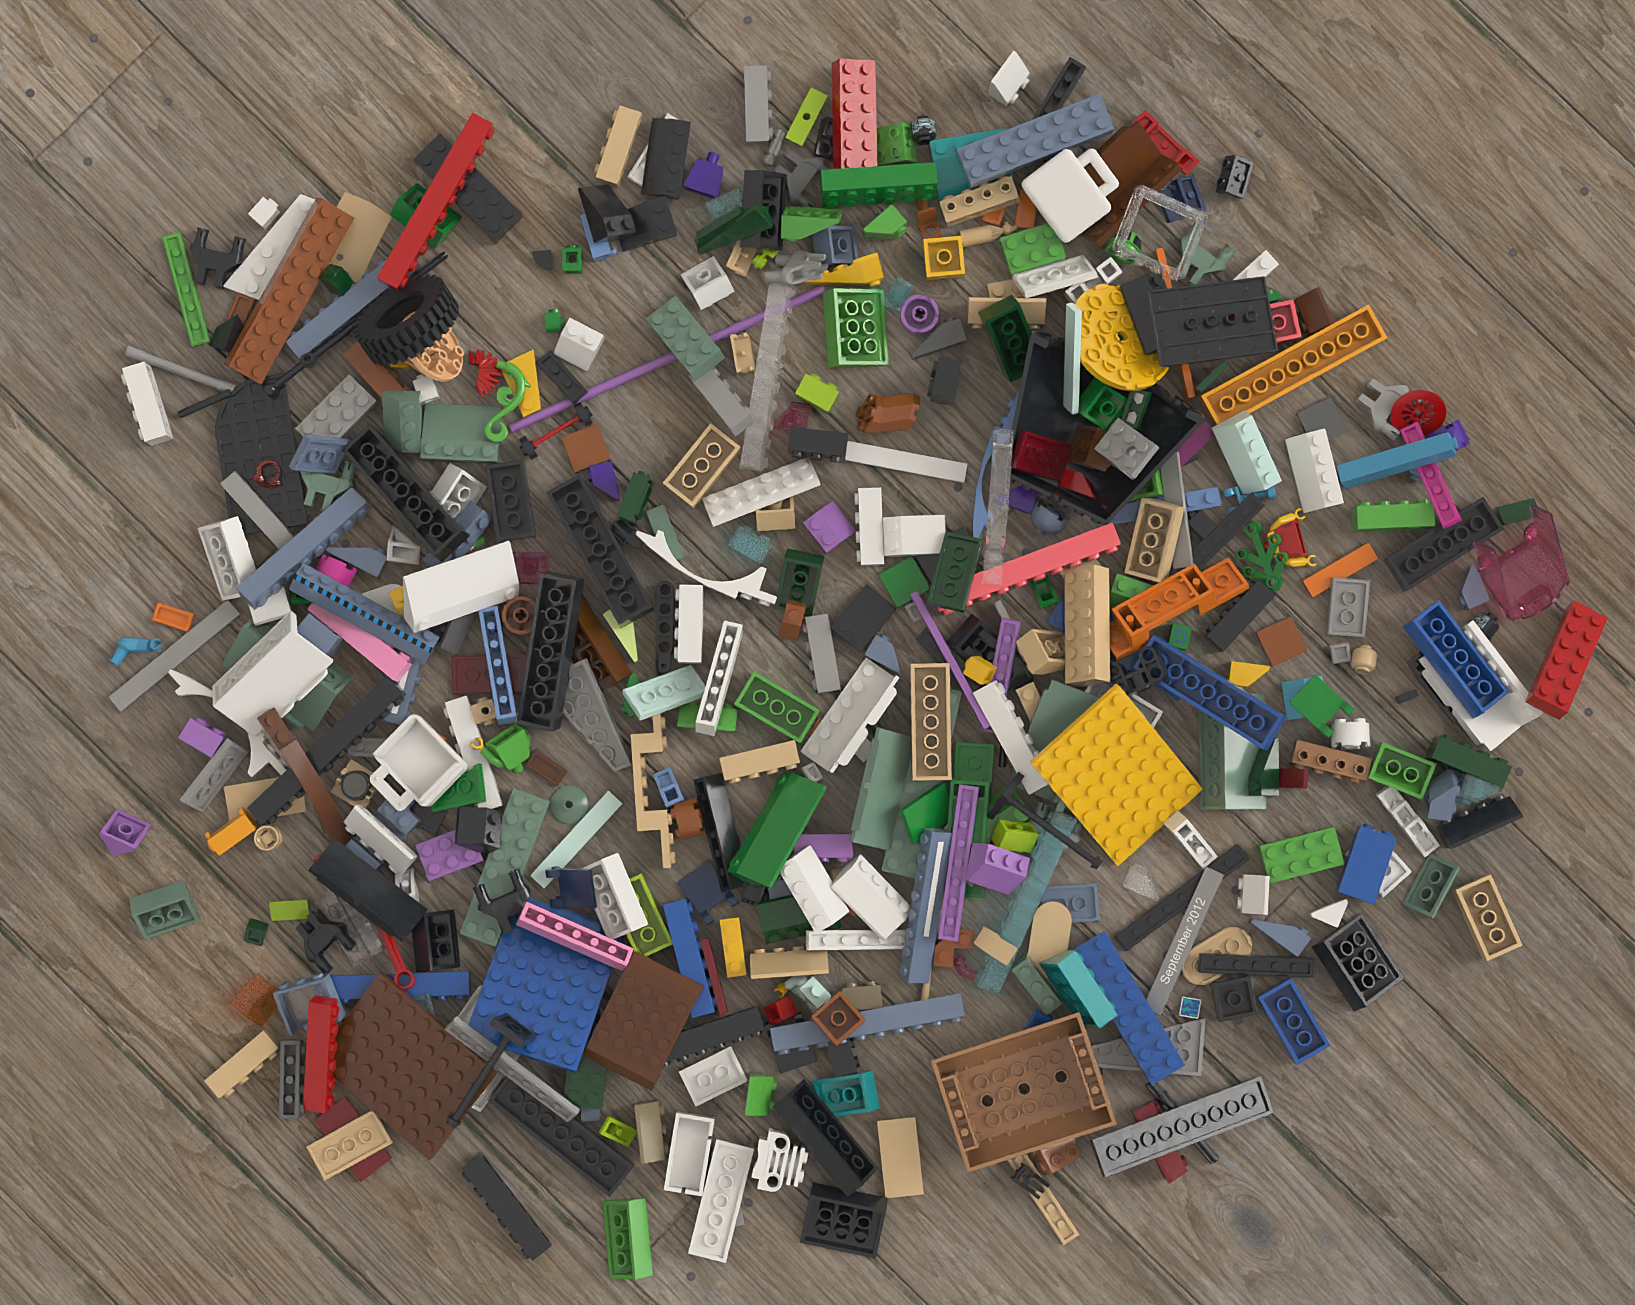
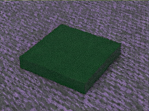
[1194,361,1229,397]

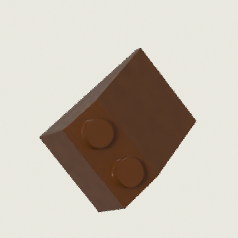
[1068,425,1111,472]

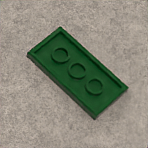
[926,531,983,613]

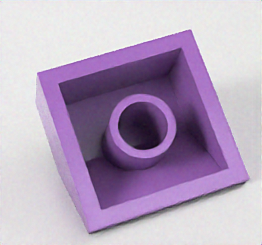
[803,501,856,555]

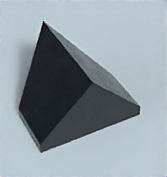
[209,314,244,353]

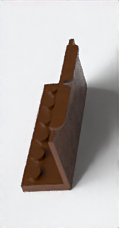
[1080,121,1183,247]

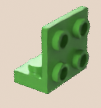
[876,122,917,166]

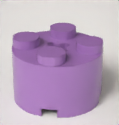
[900,294,939,336]

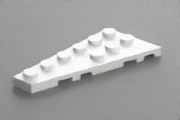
[223,194,315,301]

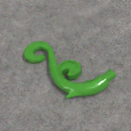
[484,360,531,443]

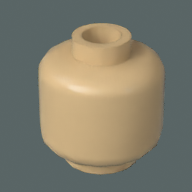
[1351,645,1377,675]

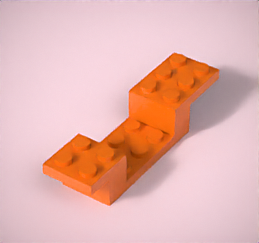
[1110,557,1249,661]

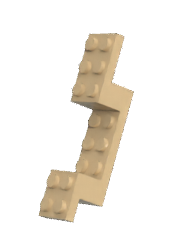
[631,713,676,868]

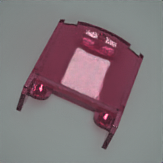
[1473,505,1570,621]

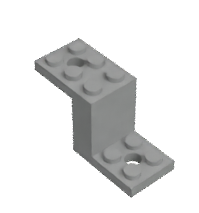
[1094,418,1159,480]

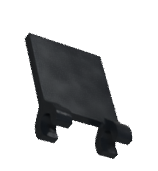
[764,1011,817,1074]

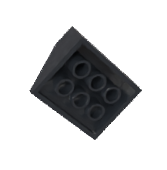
[1312,913,1404,1011]
[800,1182,888,1258]

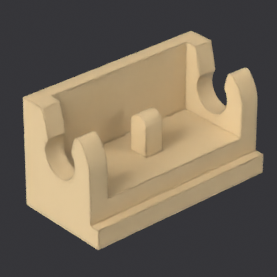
[726,240,758,277]
[730,333,756,375]

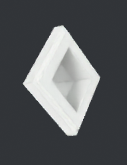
[801,761,823,782]

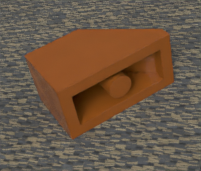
[779,599,806,641]

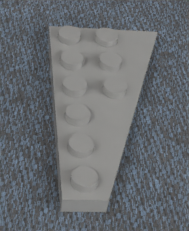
[563,658,633,772]
[1092,1018,1206,1076]

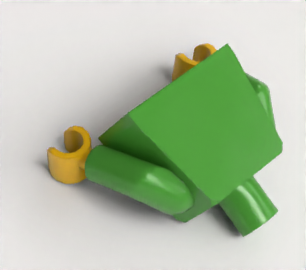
[470,713,531,773]

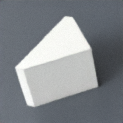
[1308,899,1348,928]

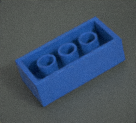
[1255,977,1331,1065]

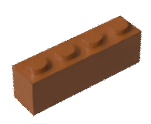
[343,341,410,399]

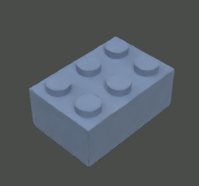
[297,614,346,659]

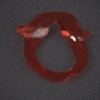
[252,460,281,488]

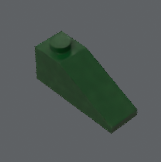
[1248,738,1279,796]

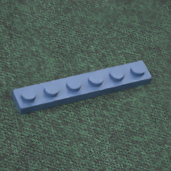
[1108,487,1222,525]

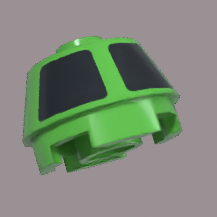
[1104,229,1142,266]

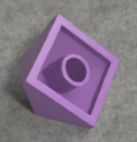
[99,809,151,856]

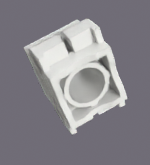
[752,1128,808,1192]

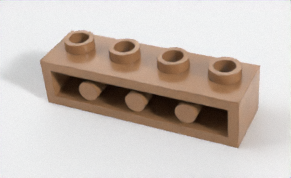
[1289,740,1372,784]

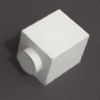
[248,197,280,230]
[413,374,440,405]

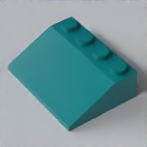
[929,128,1013,201]
[1039,950,1117,1029]

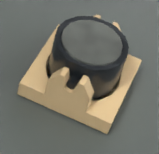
[331,759,377,808]

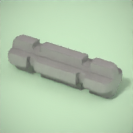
[763,129,786,166]

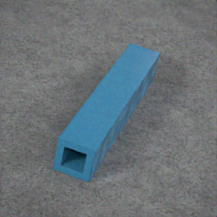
[1337,432,1458,489]

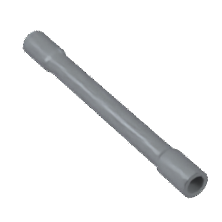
[125,346,237,392]

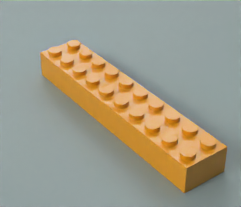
[1199,305,1387,426]

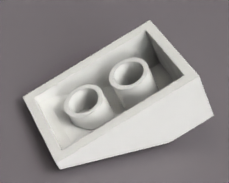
[988,51,1030,107]
[883,515,946,557]

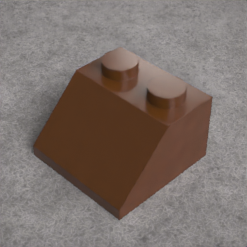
[1294,287,1334,336]

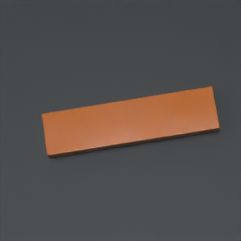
[1302,542,1378,597]

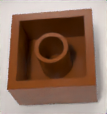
[810,991,866,1047]

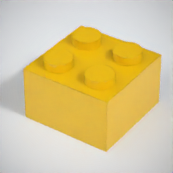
[923,236,965,281]

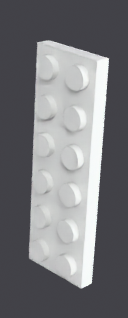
[702,457,821,527]
[688,1139,754,1263]

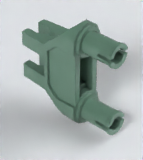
[1173,221,1236,286]
[300,461,356,511]

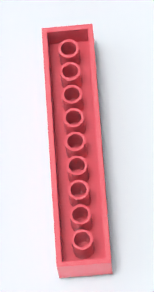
[937,522,1121,616]

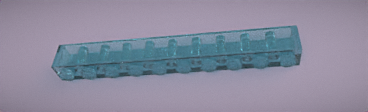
[975,809,1077,995]

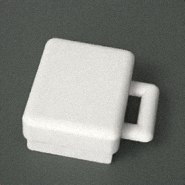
[1022,149,1119,242]
[370,714,467,811]

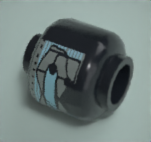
[911,115,936,145]
[1474,612,1499,640]

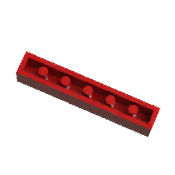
[303,995,339,1114]

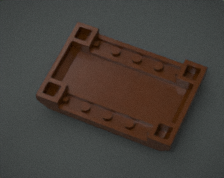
[583,951,705,1091]

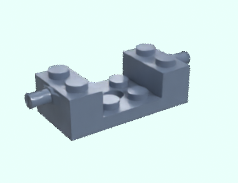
[345,799,421,871]

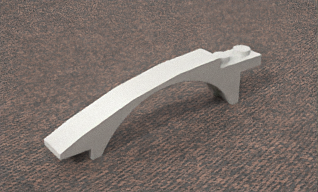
[636,530,777,607]
[168,669,288,778]

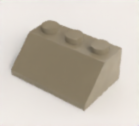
[634,1100,669,1164]

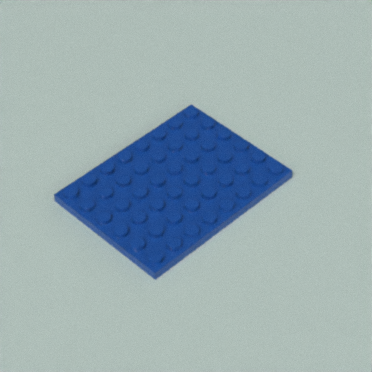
[468,898,624,1073]

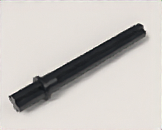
[1145,1082,1219,1164]

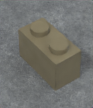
[842,981,883,1010]

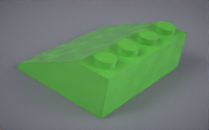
[823,288,889,368]

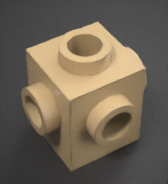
[470,697,497,726]

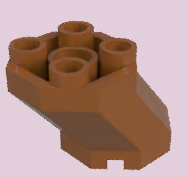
[856,393,920,433]

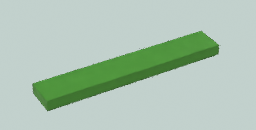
[162,232,211,347]

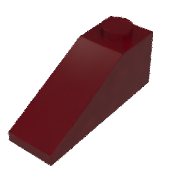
[1279,768,1308,789]

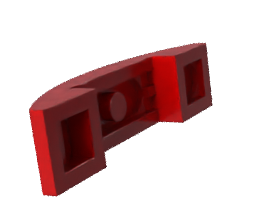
[1132,110,1200,175]

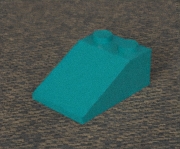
[812,1070,880,1117]

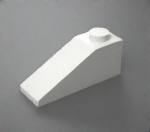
[1163,810,1218,869]

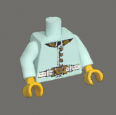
[774,975,831,1021]

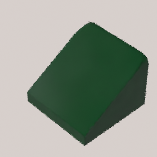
[244,918,269,946]

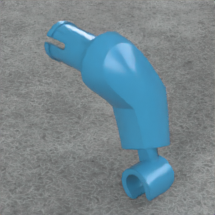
[109,638,164,667]

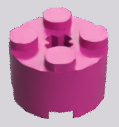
[315,554,357,588]

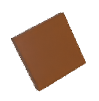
[561,424,611,473]
[1256,616,1307,667]

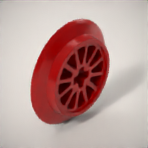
[1390,390,1446,436]

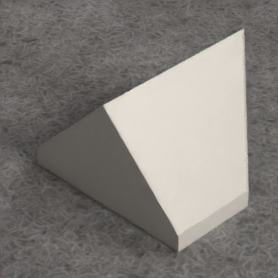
[386,525,421,565]

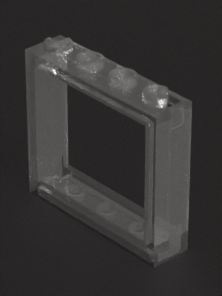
[1111,185,1209,282]

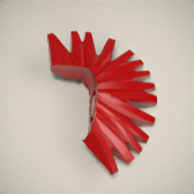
[468,350,502,399]

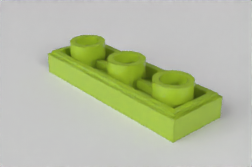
[785,87,828,147]

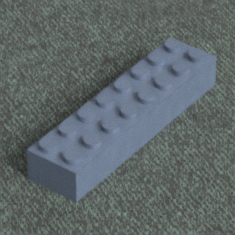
[956,94,1114,188]

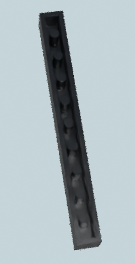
[247,676,406,826]

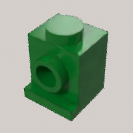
[562,245,583,274]

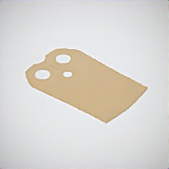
[328,192,392,284]

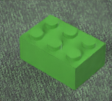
[999,223,1066,278]

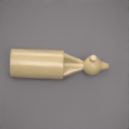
[959,222,1017,247]

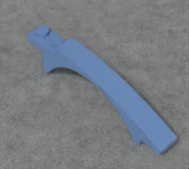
[972,394,1019,538]

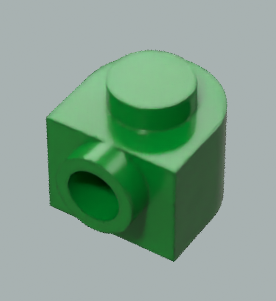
[544,309,565,333]

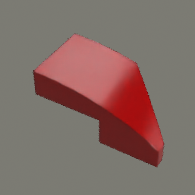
[1059,468,1096,499]

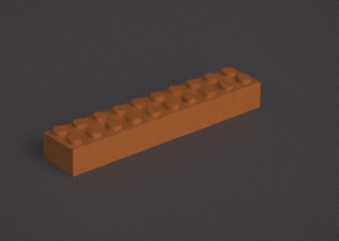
[223,197,354,384]

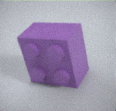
[178,717,229,758]

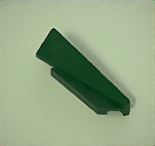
[694,205,773,254]

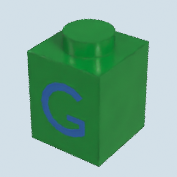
[1167,623,1192,651]

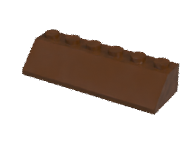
[572,594,632,693]

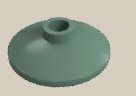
[550,785,589,824]

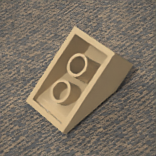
[1016,629,1065,675]

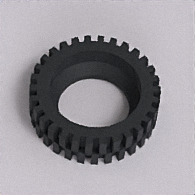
[353,274,459,366]

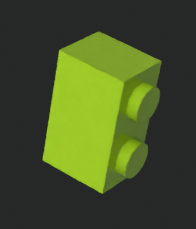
[795,373,839,414]
[991,820,1039,853]

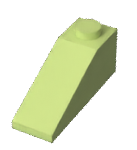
[603,610,639,663]

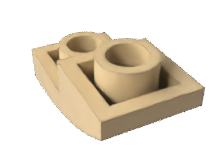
[973,926,1017,965]

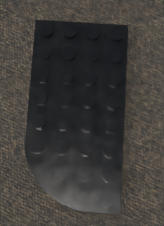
[215,373,308,535]

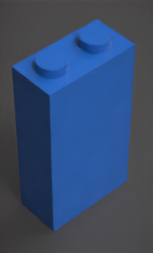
[1336,824,1397,904]

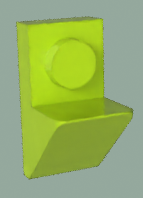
[599,1115,637,1148]

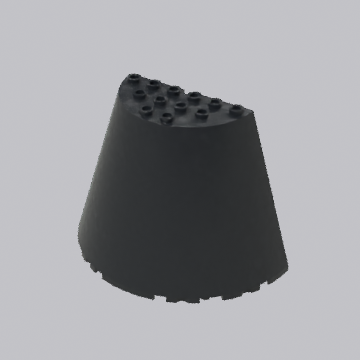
[1003,330,1206,525]

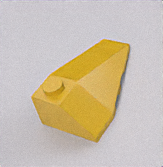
[804,253,884,287]

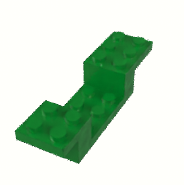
[946,742,995,898]

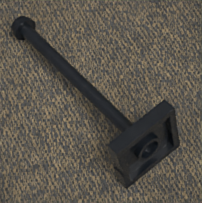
[986,772,1103,870]
[446,1013,537,1128]

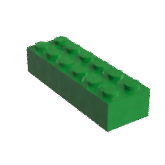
[820,162,938,209]

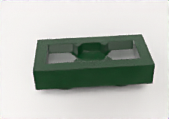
[1121,390,1152,429]

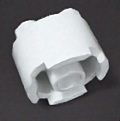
[1330,718,1370,750]

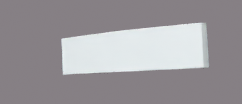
[1375,786,1440,857]

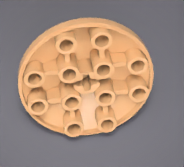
[402,311,464,382]

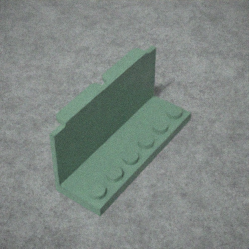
[221,618,353,732]
[1010,679,1100,813]
[1198,694,1272,810]
[850,728,911,851]

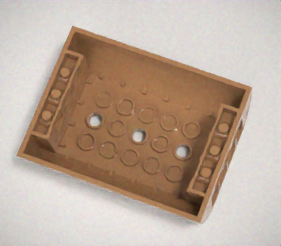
[931,1012,1117,1172]

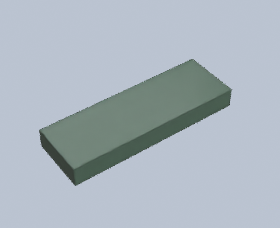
[646,504,684,565]

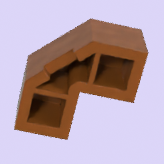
[932,929,975,967]

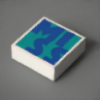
[1179,996,1201,1019]

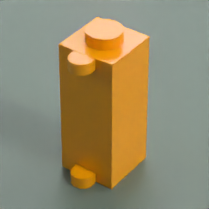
[205,807,258,856]

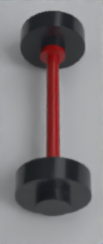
[519,402,593,460]

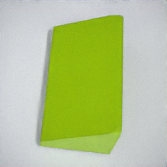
[269,899,310,921]

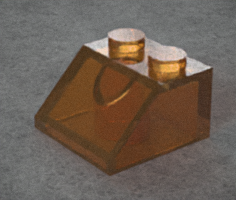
[229,972,278,1027]

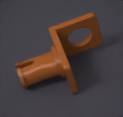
[915,200,942,239]

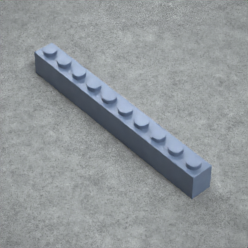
[770,993,965,1055]

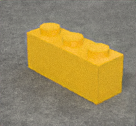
[720,917,747,978]

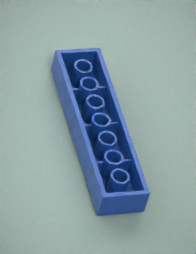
[1133,635,1287,750]
[1072,931,1185,1086]

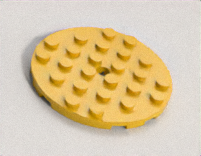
[1074,284,1169,391]

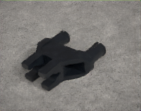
[190,227,246,289]
[473,868,530,934]
[296,909,357,974]

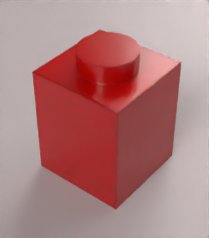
[763,996,798,1025]

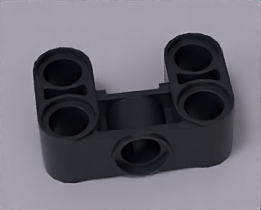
[1108,646,1168,697]

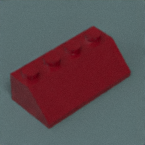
[1130,1100,1188,1184]

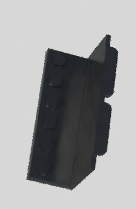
[308,839,428,942]

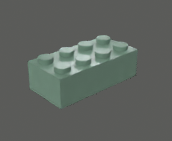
[646,296,725,381]

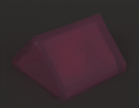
[512,552,550,584]

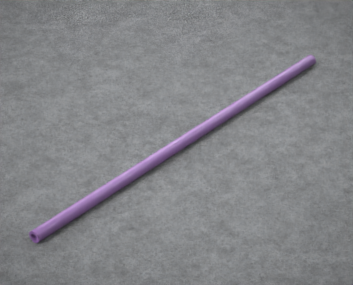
[509,285,825,433]

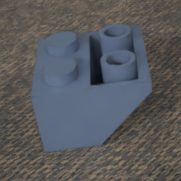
[1424,768,1460,821]

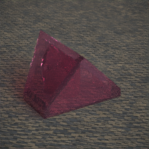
[769,402,810,431]

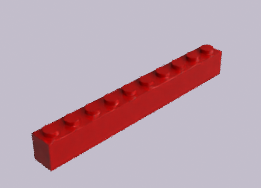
[377,112,495,292]

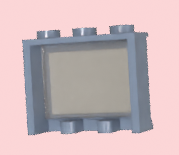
[272,972,347,1036]

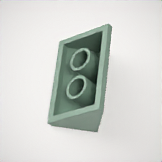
[1403,854,1460,919]

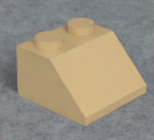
[756,496,795,531]

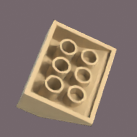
[750,946,829,979]

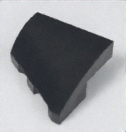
[813,116,833,161]

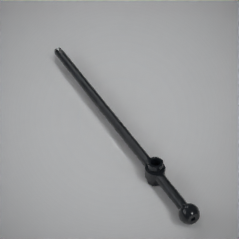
[263,252,448,397]

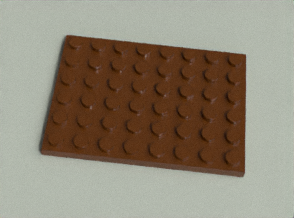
[333,972,498,1160]

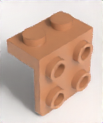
[1030,1138,1082,1176]

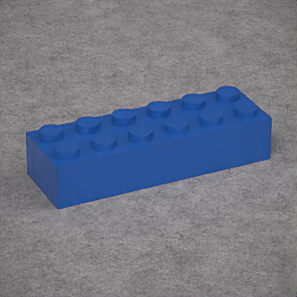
[1403,600,1509,719]
[663,898,718,1018]

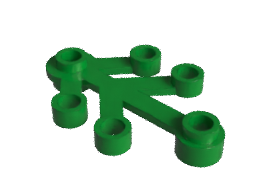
[1236,521,1289,592]

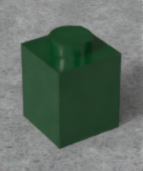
[319,264,354,296]

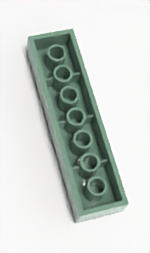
[459,788,551,947]

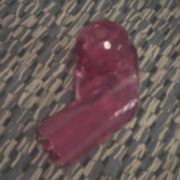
[953,955,977,980]

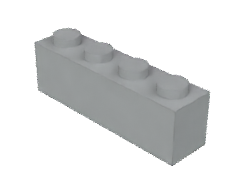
[744,65,773,145]
[688,367,754,437]
[802,614,841,694]

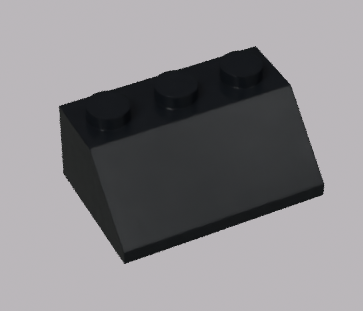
[412,909,461,972]

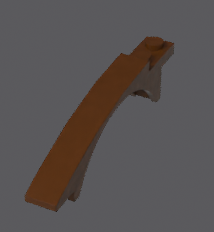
[257,707,353,845]

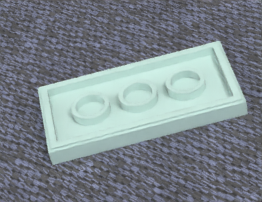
[623,665,706,720]

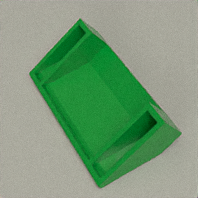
[728,771,827,888]

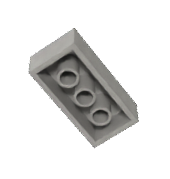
[295,374,379,438]

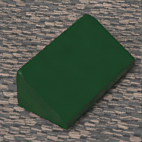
[1497,498,1541,526]

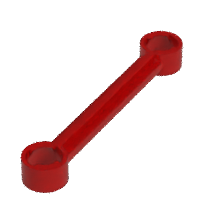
[377,926,416,990]

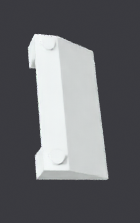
[403,541,519,633]

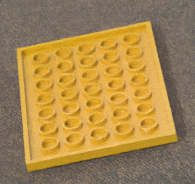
[1030,684,1203,866]

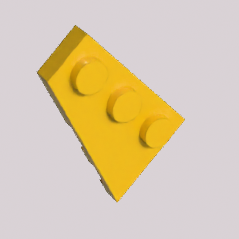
[502,350,541,417]

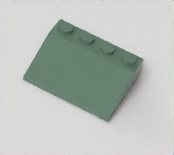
[420,403,502,464]

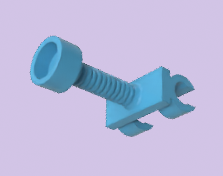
[1223,486,1277,514]

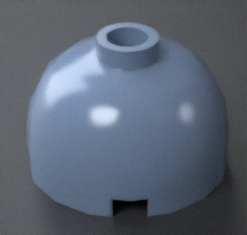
[1031,499,1070,535]

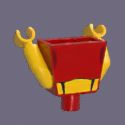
[1263,508,1317,567]

